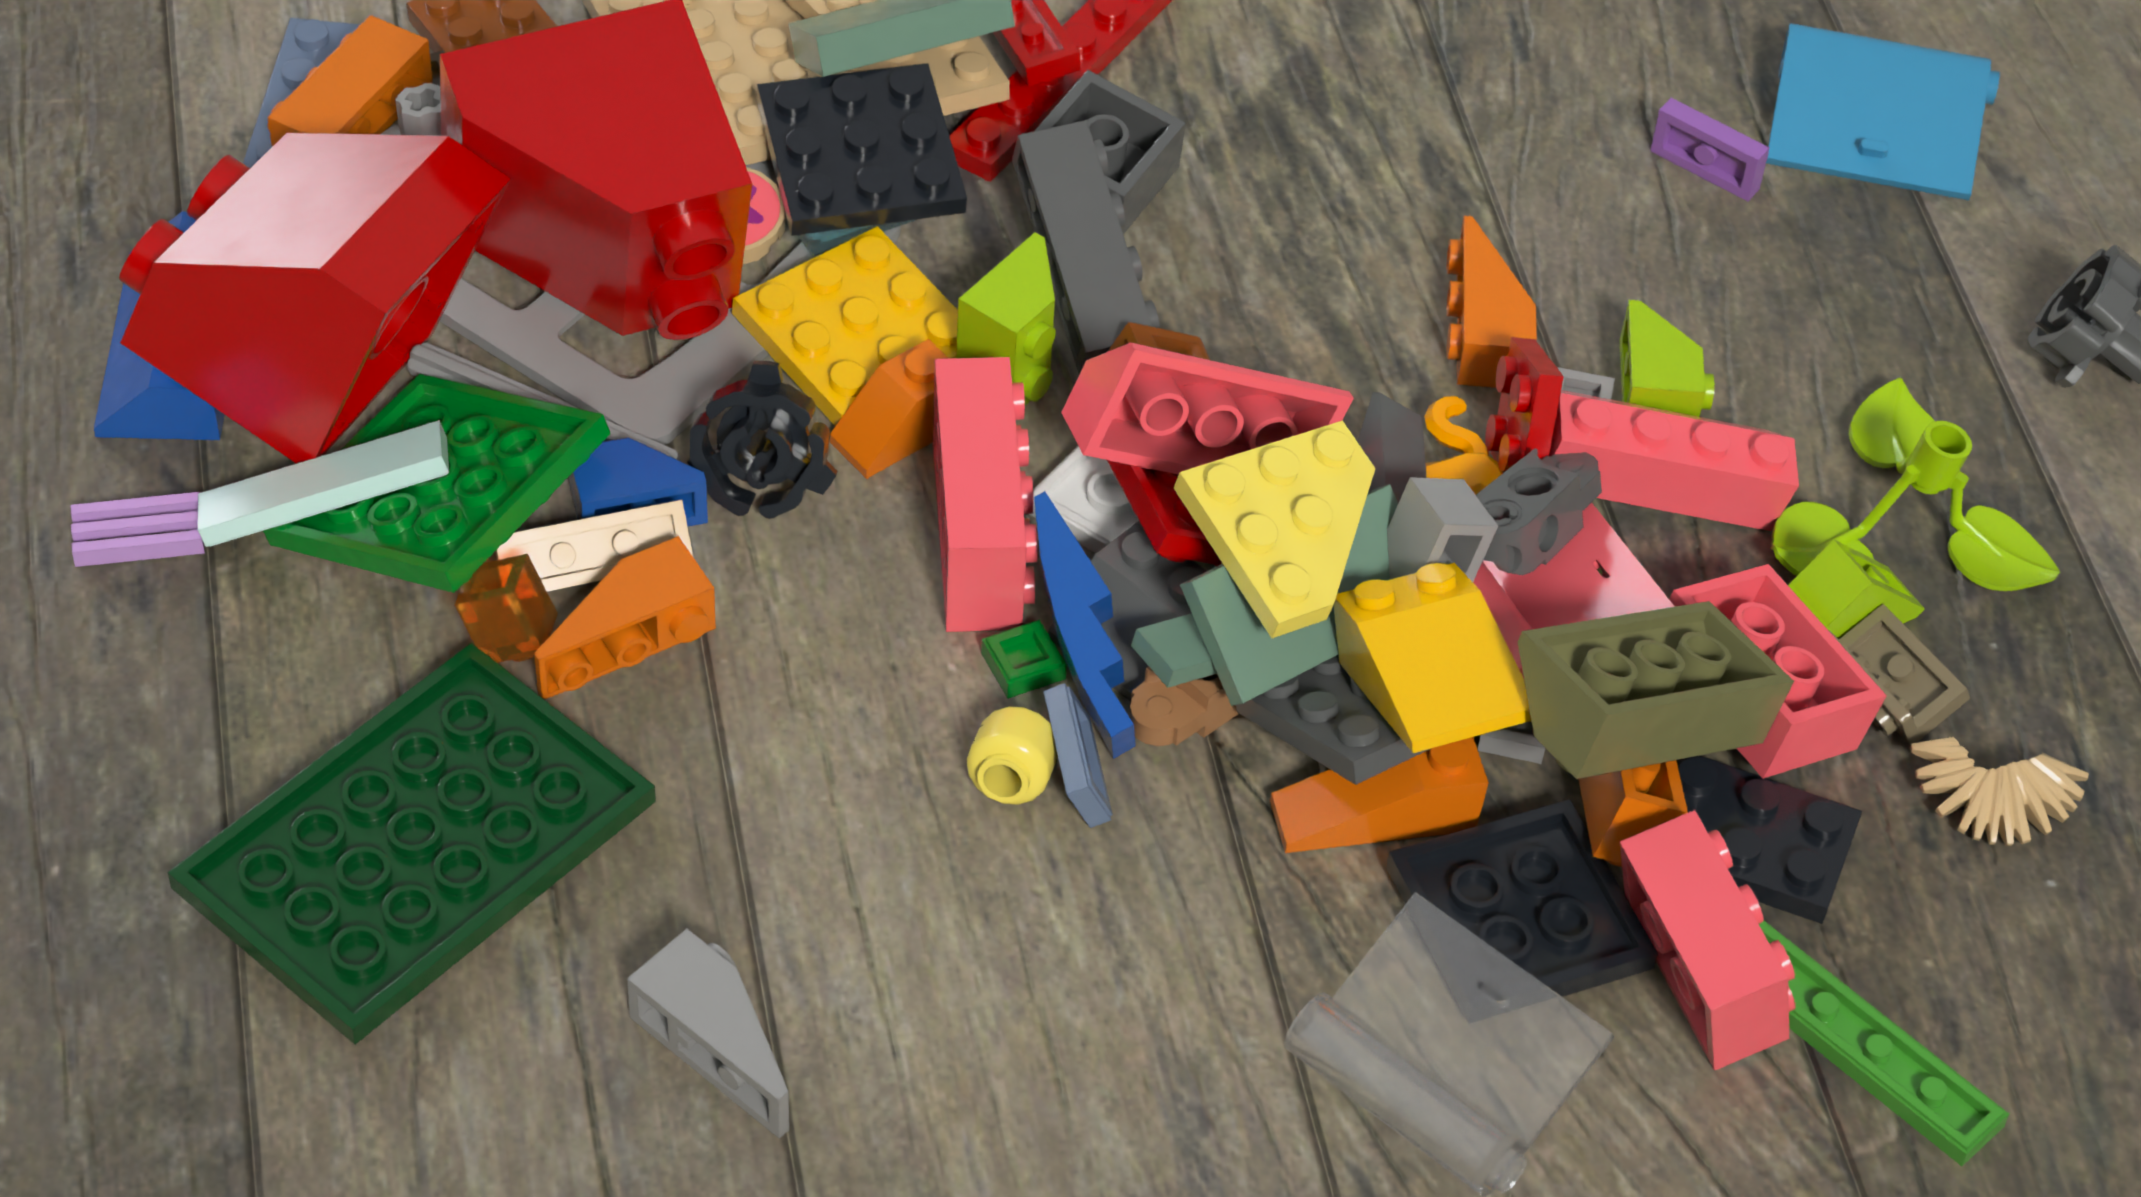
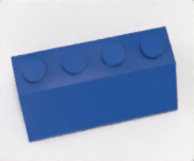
[94,211,225,440]

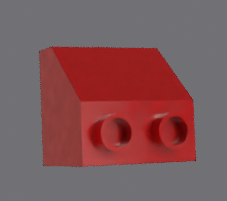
[440,0,752,340]
[119,133,511,464]

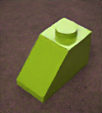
[1620,300,1714,417]
[1788,539,1925,639]

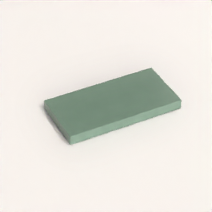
[1180,484,1398,706]

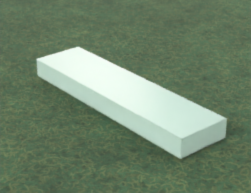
[197,420,449,547]

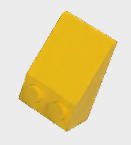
[1334,563,1531,753]

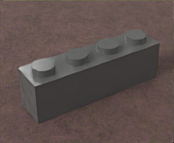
[1012,120,1160,374]

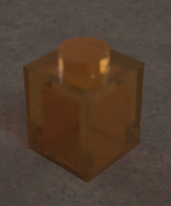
[454,553,558,663]

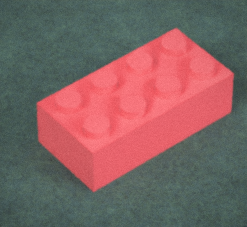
[932,357,1038,632]

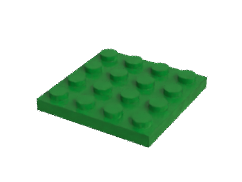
[263,374,611,593]

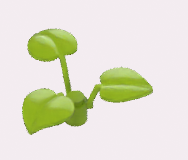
[1771,377,2060,591]

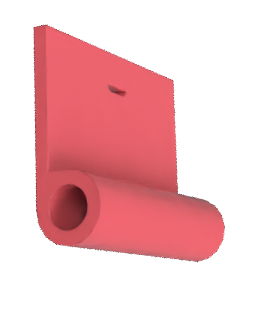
[1473,503,1675,678]

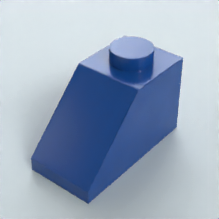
[569,438,708,526]

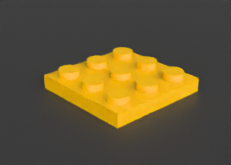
[732,226,958,426]

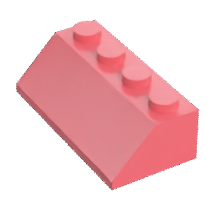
[1061,343,1354,475]
[1549,390,1799,531]

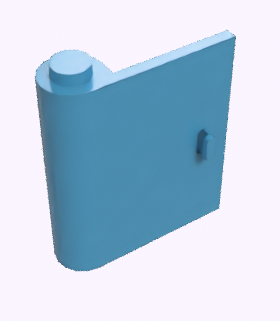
[1766,23,2000,200]

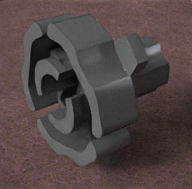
[2028,245,2141,388]

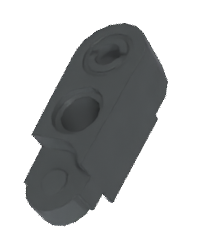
[1476,448,1602,576]

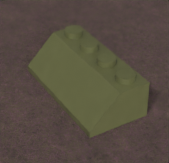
[1517,601,1794,779]

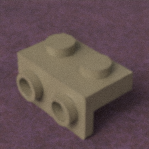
[1828,604,1971,746]

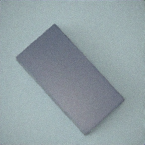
[1043,683,1113,828]

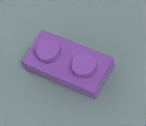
[1651,98,1770,201]

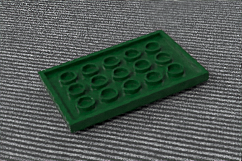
[168,643,656,1045]

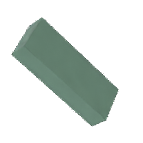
[788,0,1015,77]

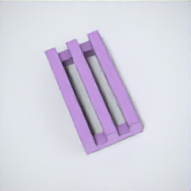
[71,492,205,567]

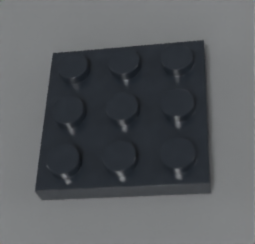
[756,63,967,236]
[1386,799,1658,1025]

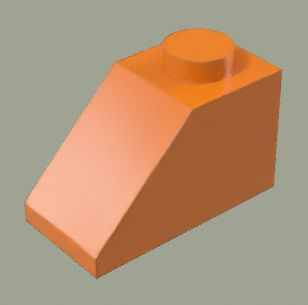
[830,339,949,479]

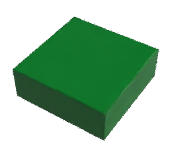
[981,619,1067,699]

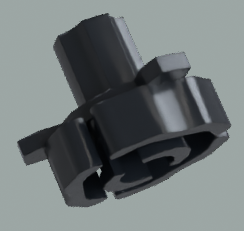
[687,361,838,519]

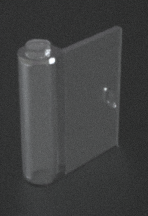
[1284,892,1614,1196]

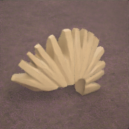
[1910,737,2089,846]

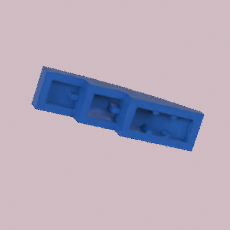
[1034,491,1136,759]

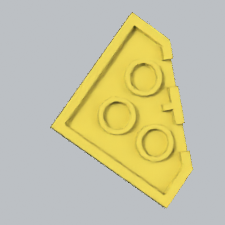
[1174,420,1376,638]

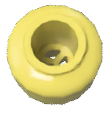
[967,706,1058,805]

